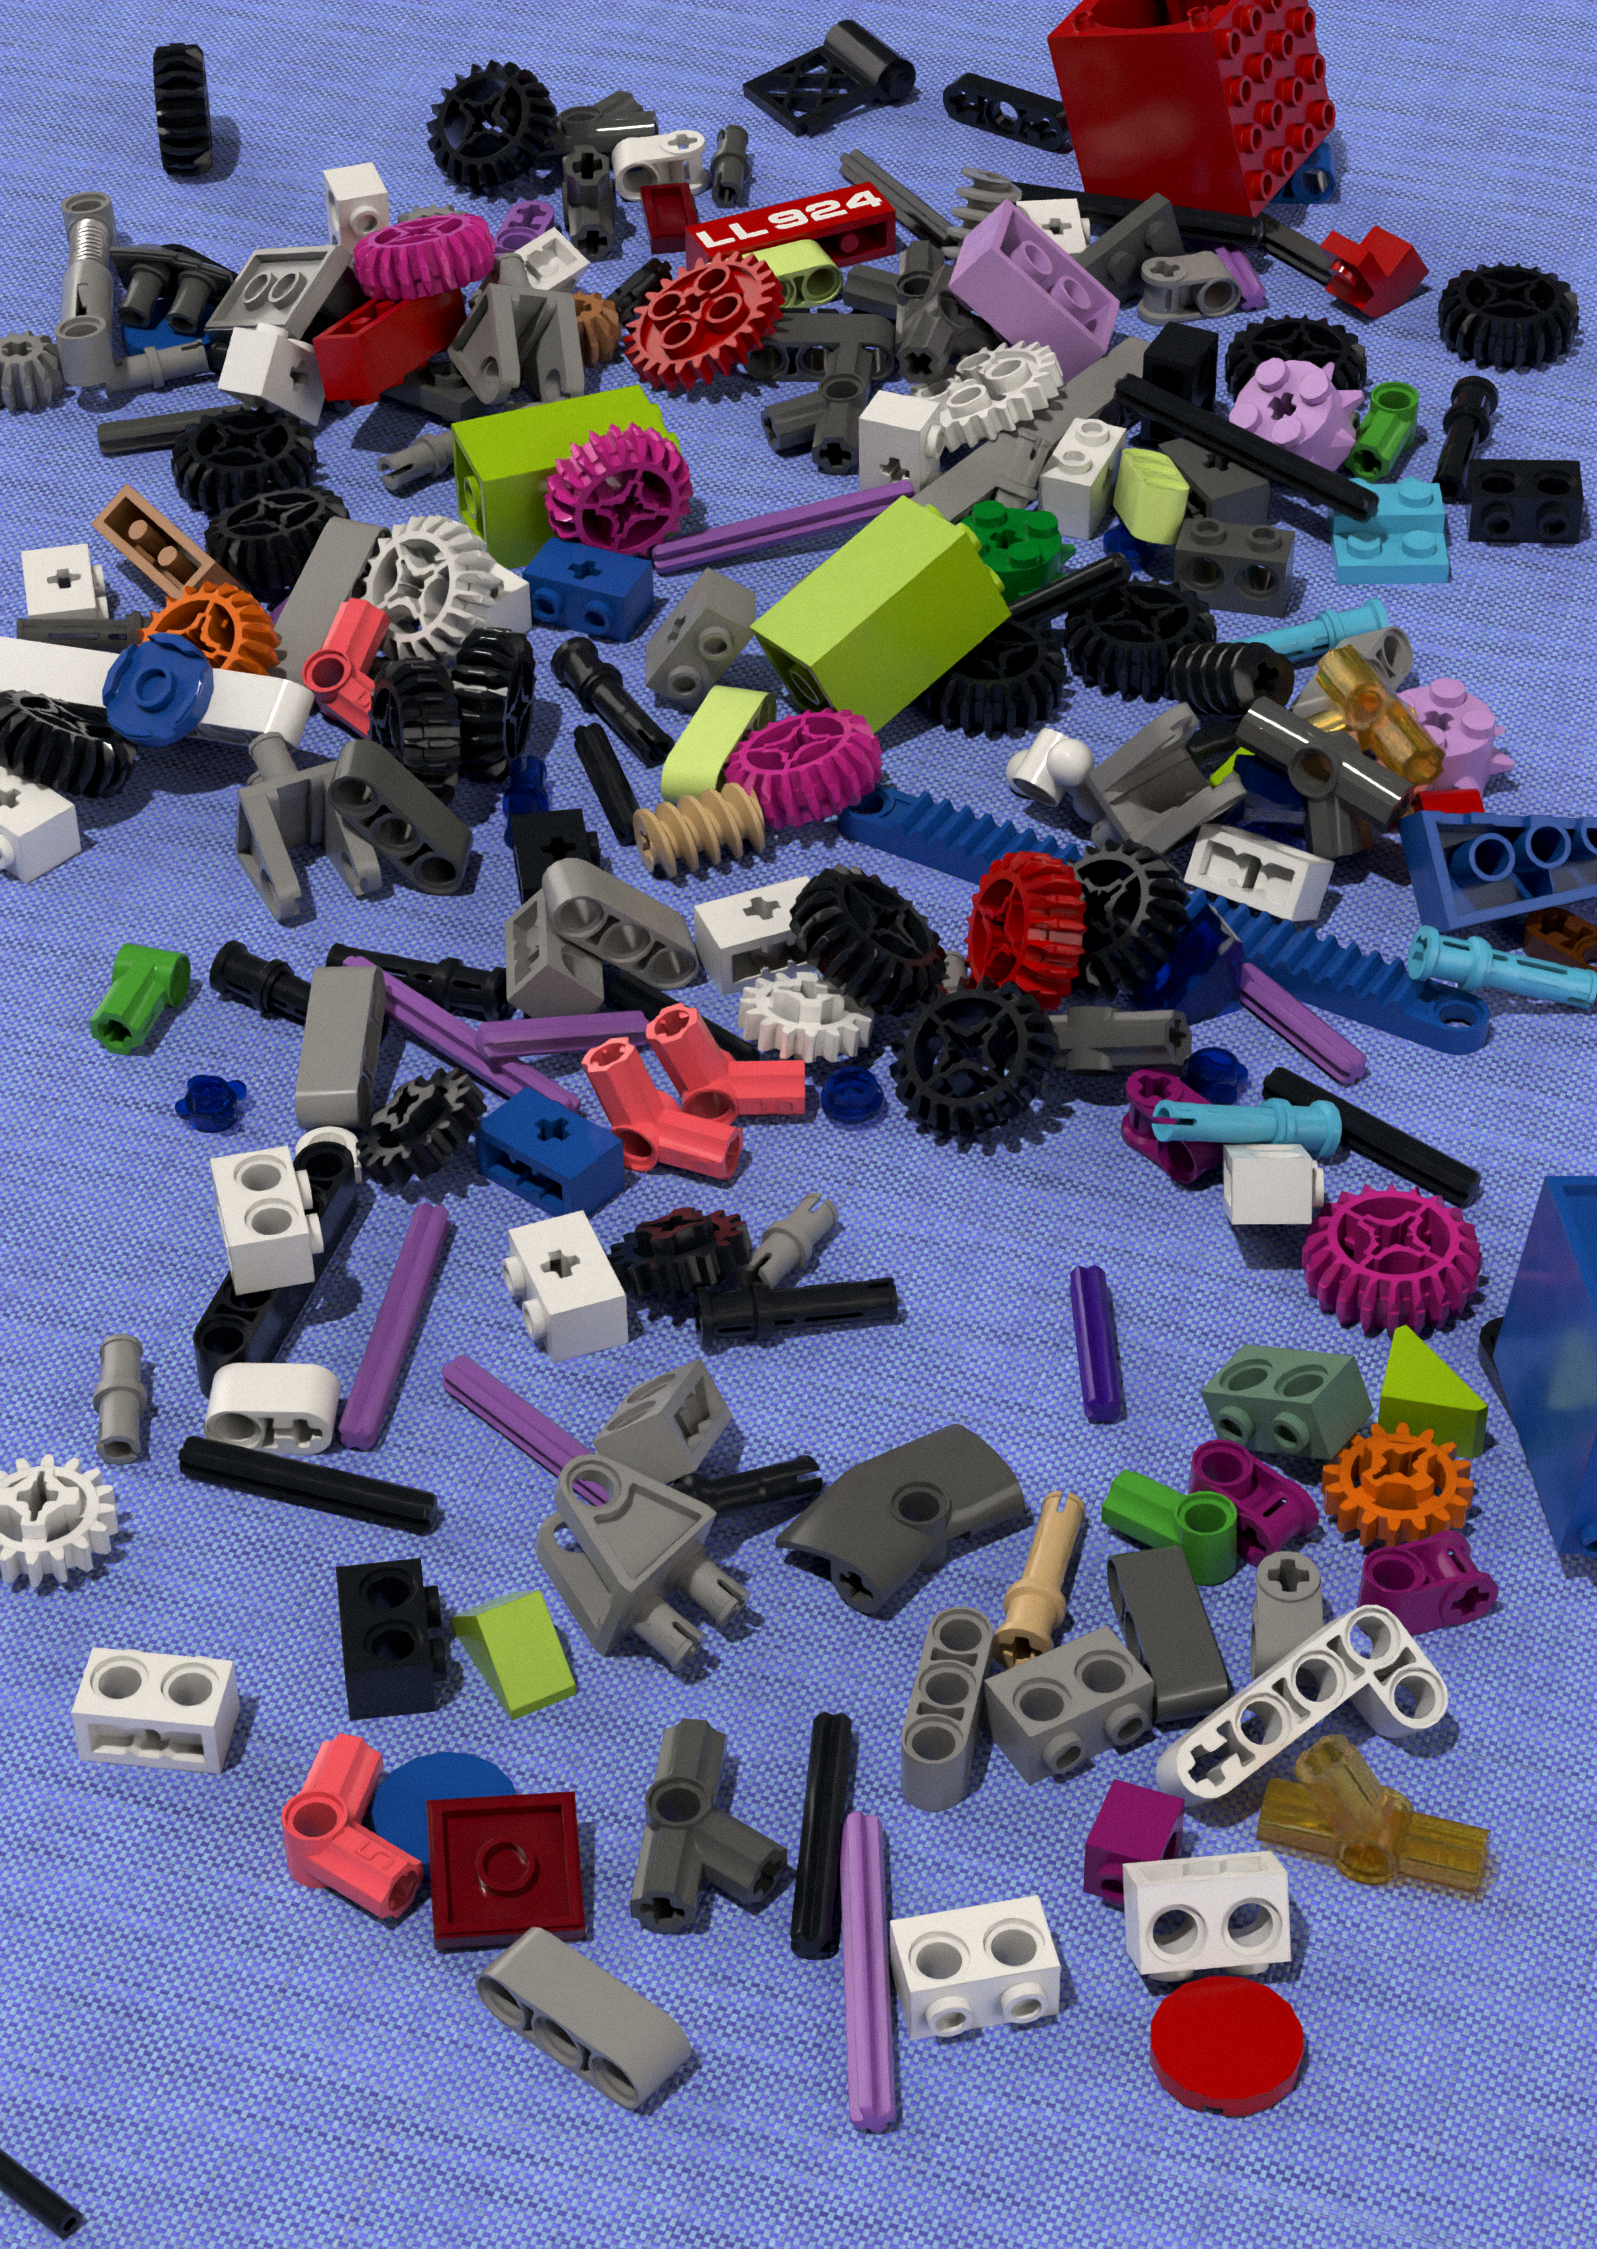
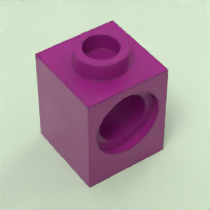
[1083,1779,1185,1905]

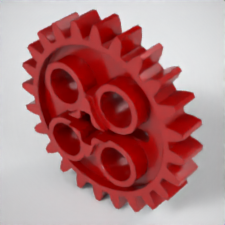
[623,251,786,392]

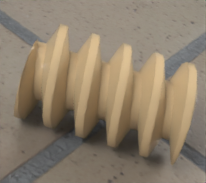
[633,782,765,879]

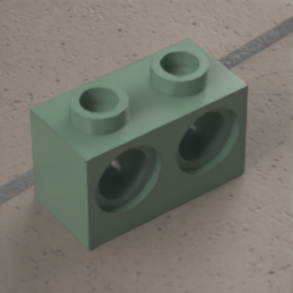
[1200,1344,1374,1460]

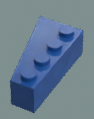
[1397,810,1597,935]

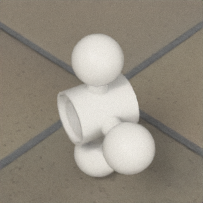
[1006,728,1106,824]

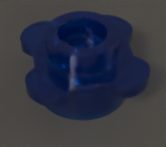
[1180,1047,1248,1105]
[175,1075,247,1133]

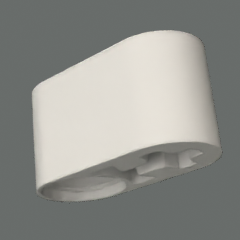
[204,1363,341,1455]

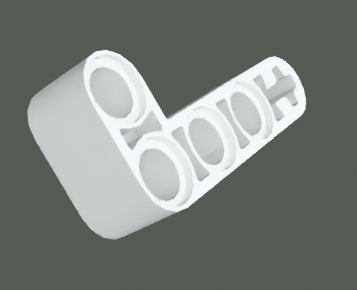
[1155,1605,1448,1807]

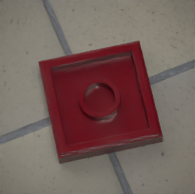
[426,1791,585,1950]

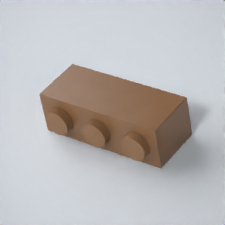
[90,483,252,600]

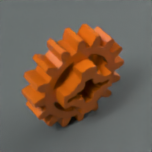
[1321,1422,1474,1547]

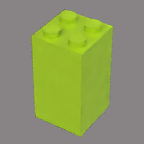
[451,384,681,570]
[749,495,1012,735]

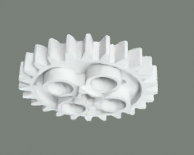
[906,340,1064,452]

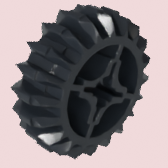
[153,42,213,177]
[425,59,559,196]
[1438,262,1580,371]
[1224,314,1367,403]
[171,406,318,516]
[204,486,351,593]
[1063,576,1217,700]
[917,614,1067,737]
[451,627,537,784]
[367,657,463,807]
[0,689,138,799]
[1066,838,1192,1002]
[789,864,947,1017]
[889,975,1061,1145]

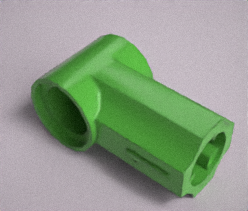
[1344,381,1419,484]
[89,943,191,1055]
[1101,1469,1237,1585]

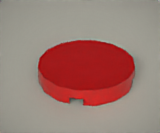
[1150,1976,1303,2116]

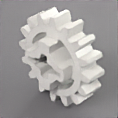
[737,972,875,1063]
[0,1454,119,1587]

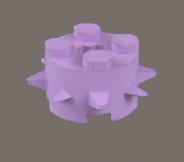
[1229,358,1365,486]
[1357,678,1515,801]

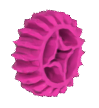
[353,213,496,302]
[543,422,694,560]
[724,708,883,830]
[1301,1182,1482,1338]

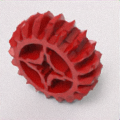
[963,851,1088,1013]

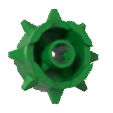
[961,500,1076,604]

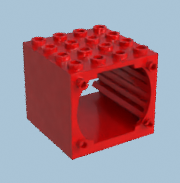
[1046,0,1336,217]

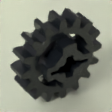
[355,1067,487,1187]
[607,1207,753,1300]

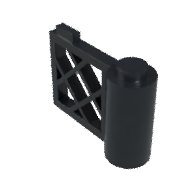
[742,19,916,137]

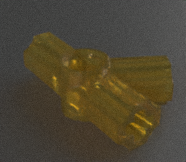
[1304,644,1446,788]
[1257,1734,1491,1894]

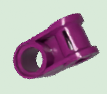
[1120,1067,1237,1184]
[1188,1439,1319,1567]
[1356,1530,1498,1636]

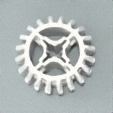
[358,515,500,668]

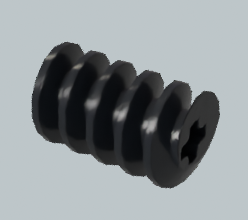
[1170,642,1295,716]

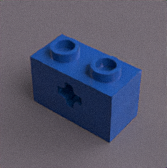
[522,537,654,643]
[475,1086,625,1217]

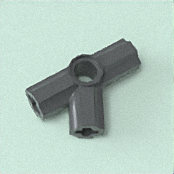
[518,91,659,162]
[562,145,615,263]
[842,240,945,360]
[897,264,1010,386]
[761,342,874,474]
[1235,696,1415,859]
[1006,1006,1192,1077]
[630,1718,787,1933]

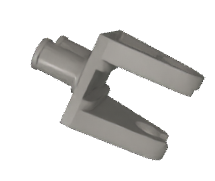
[447,252,585,406]
[1083,702,1248,856]
[235,732,382,920]
[534,1454,751,1670]

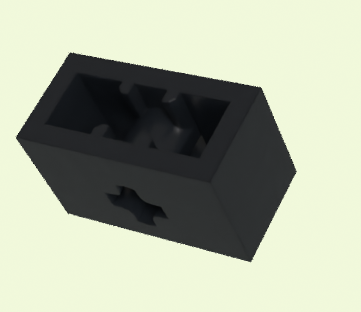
[510,808,604,906]

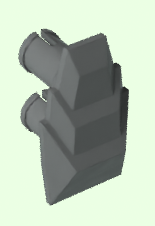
[109,244,234,335]

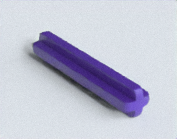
[1069,1265,1122,1423]

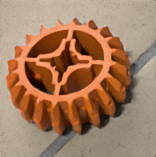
[136,580,281,676]

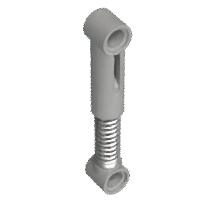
[54,191,120,387]

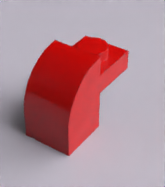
[1320,225,1429,318]

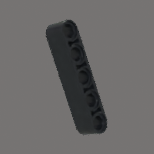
[193,1141,358,1400]

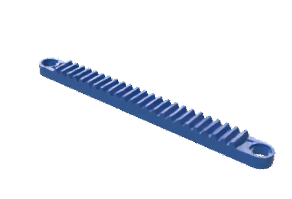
[837,783,1490,1055]

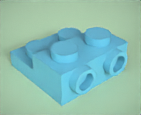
[1327,477,1449,585]

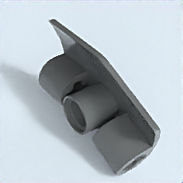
[775,1424,1025,1613]

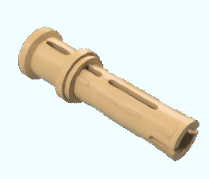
[992,1491,1086,1670]

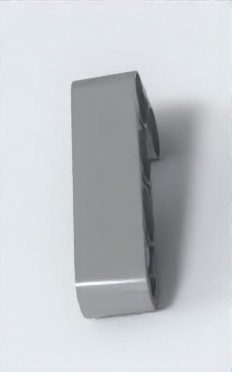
[267,516,392,709]

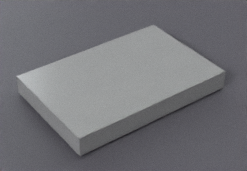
[203,245,354,342]

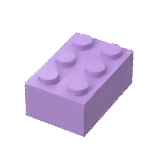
[948,199,1120,387]

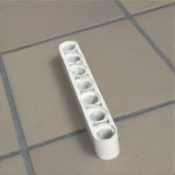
[0,636,315,753]

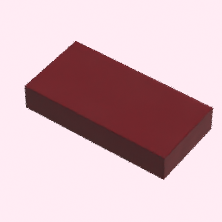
[639,182,698,254]

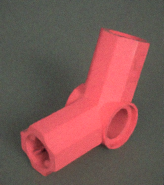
[301,597,390,740]
[646,1002,805,1125]
[581,1037,743,1181]
[281,1733,424,1919]

